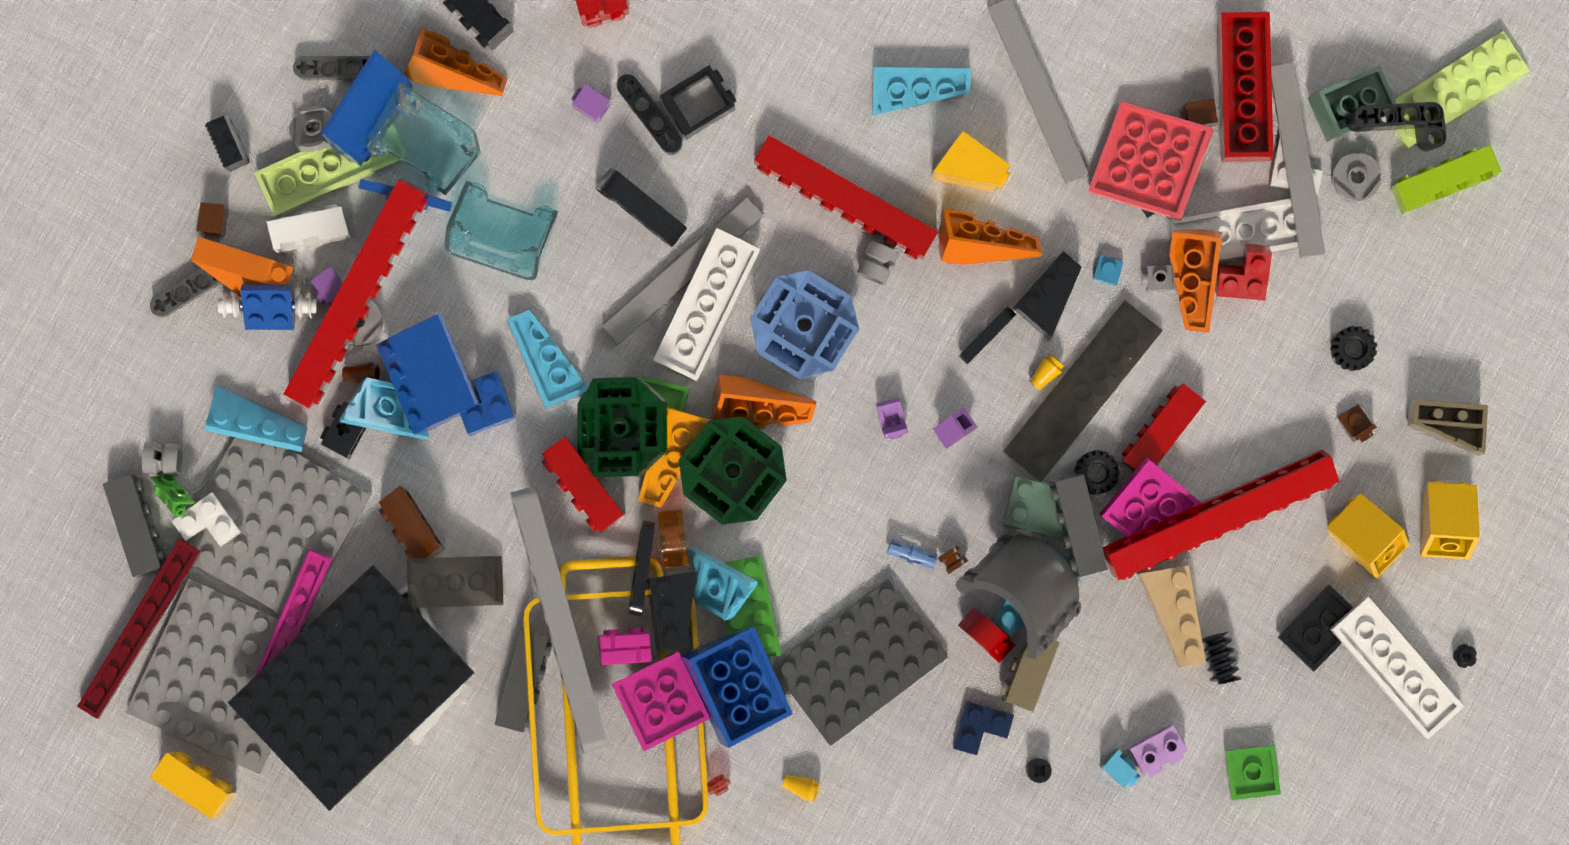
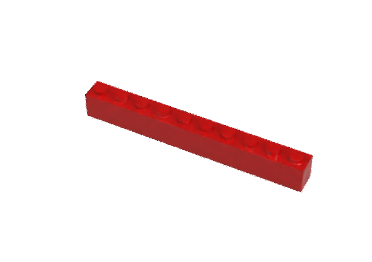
[284,178,428,408]
[1103,450,1340,580]

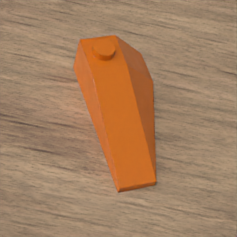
[1169,229,1223,333]
[191,237,294,297]
[711,374,817,429]

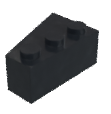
[442,0,514,51]
[1013,251,1082,340]

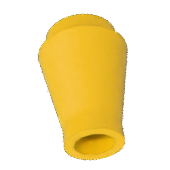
[1030,353,1064,390]
[782,774,821,802]

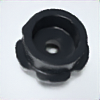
[1453,644,1477,668]

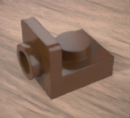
[1337,404,1377,443]

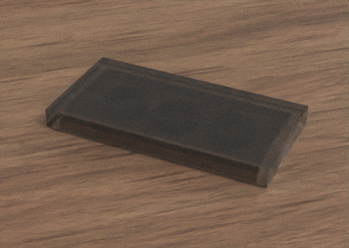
[406,556,504,609]

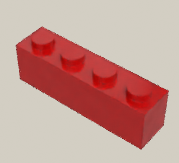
[1121,383,1206,472]
[541,436,625,533]

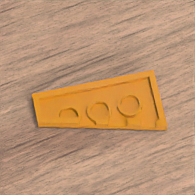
[638,407,711,508]

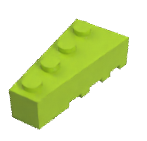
[1391,145,1502,214]

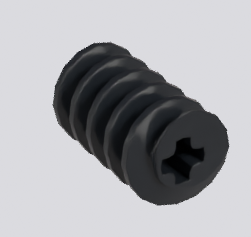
[1202,631,1241,685]

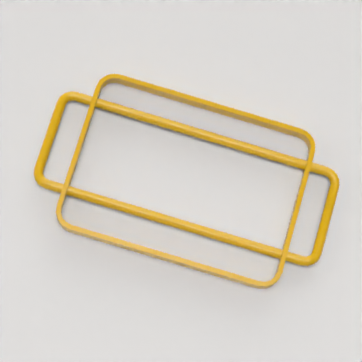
[523,556,708,845]

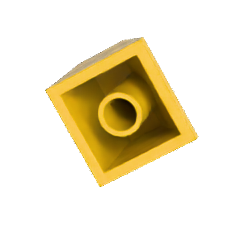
[932,131,1011,192]
[1420,481,1480,560]
[1327,493,1410,580]

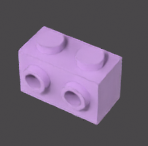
[1128,725,1188,777]

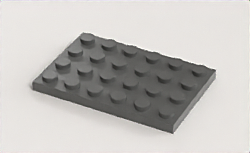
[772,579,948,746]

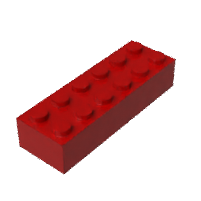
[1217,12,1274,162]

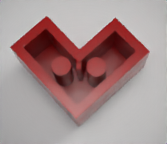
[576,0,629,27]
[1215,243,1272,301]

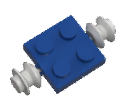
[218,285,318,330]

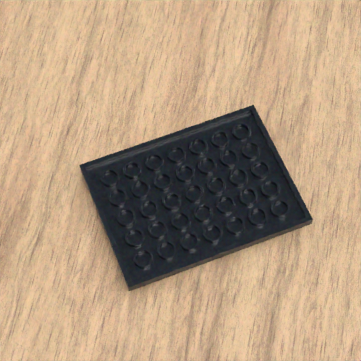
[227,565,475,811]

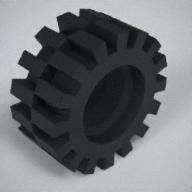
[1330,326,1377,371]
[1074,450,1120,495]

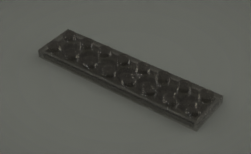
[1003,300,1163,482]

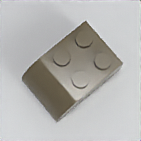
[1000,640,1060,712]

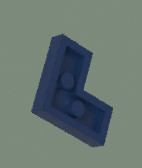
[953,701,1014,755]

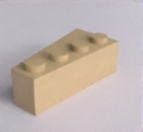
[1137,565,1206,667]

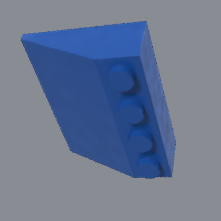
[321,50,413,167]
[377,314,479,435]
[681,626,793,748]

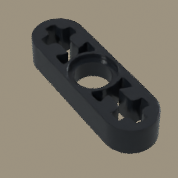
[959,306,1017,365]

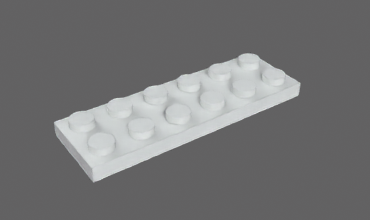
[1168,199,1298,261]
[653,228,760,381]
[1330,596,1464,739]

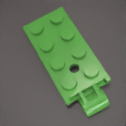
[724,555,782,663]

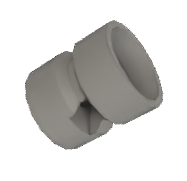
[857,241,899,285]
[142,442,183,476]

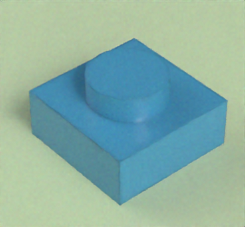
[1093,255,1123,286]

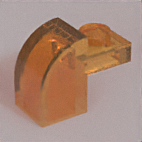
[658,509,689,568]

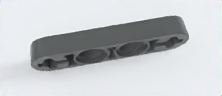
[293,56,370,80]
[150,268,221,317]

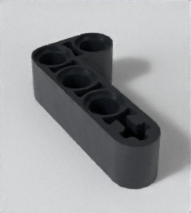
[1345,102,1447,152]
[595,169,687,247]

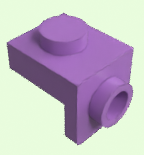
[876,398,908,439]

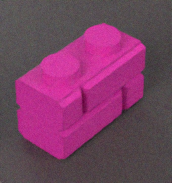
[598,627,651,665]

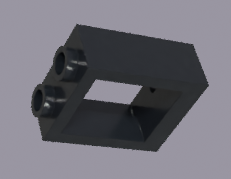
[660,65,737,140]

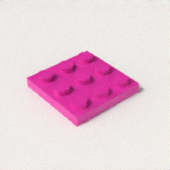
[1099,457,1201,536]
[611,652,710,751]

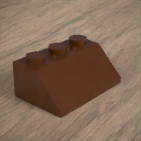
[379,485,445,565]

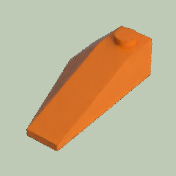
[404,27,507,96]
[938,209,1042,265]

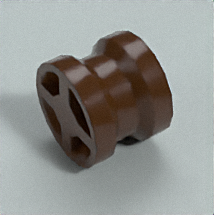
[938,545,968,574]

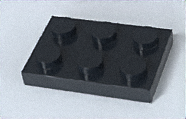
[1277,585,1353,672]

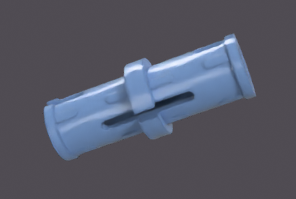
[887,539,938,569]

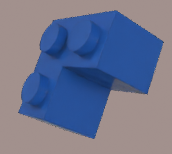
[460,371,516,436]

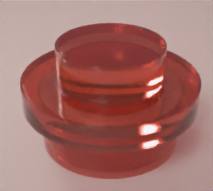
[707,775,731,796]

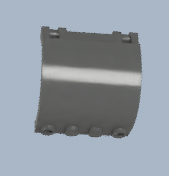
[956,533,1081,660]

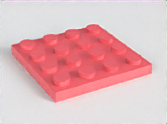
[1088,101,1214,221]

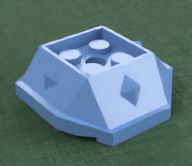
[750,270,859,380]

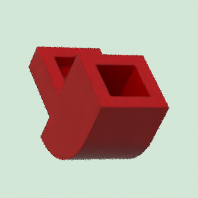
[958,607,1015,663]

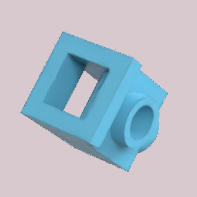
[1100,749,1140,788]

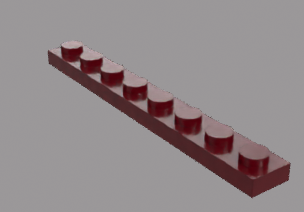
[77,538,202,719]

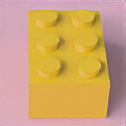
[150,750,236,819]

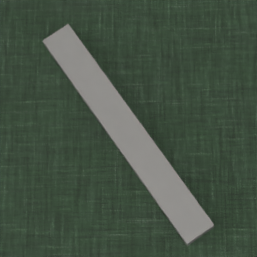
[988,0,1089,184]
[1271,63,1325,258]
[602,197,764,345]

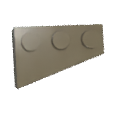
[1407,399,1488,456]

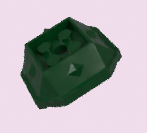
[577,377,667,477]
[679,417,787,525]

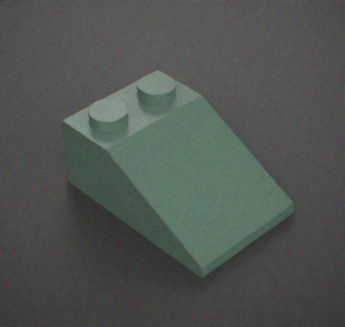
[1307,66,1397,142]
[1002,476,1065,540]

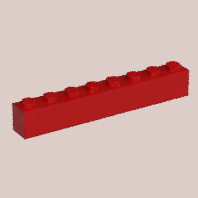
[754,135,938,260]

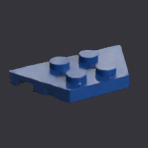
[358,179,453,212]

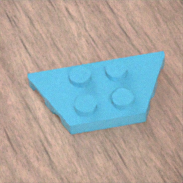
[340,377,429,440]
[687,548,758,620]

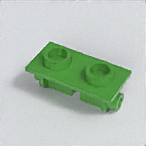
[150,475,195,517]

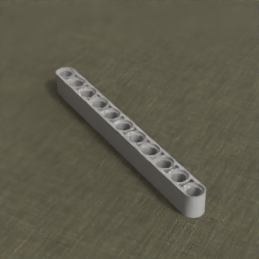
[510,486,608,754]

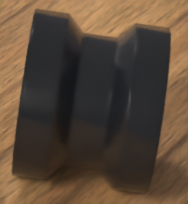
[1026,758,1052,783]

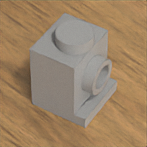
[1141,265,1177,292]

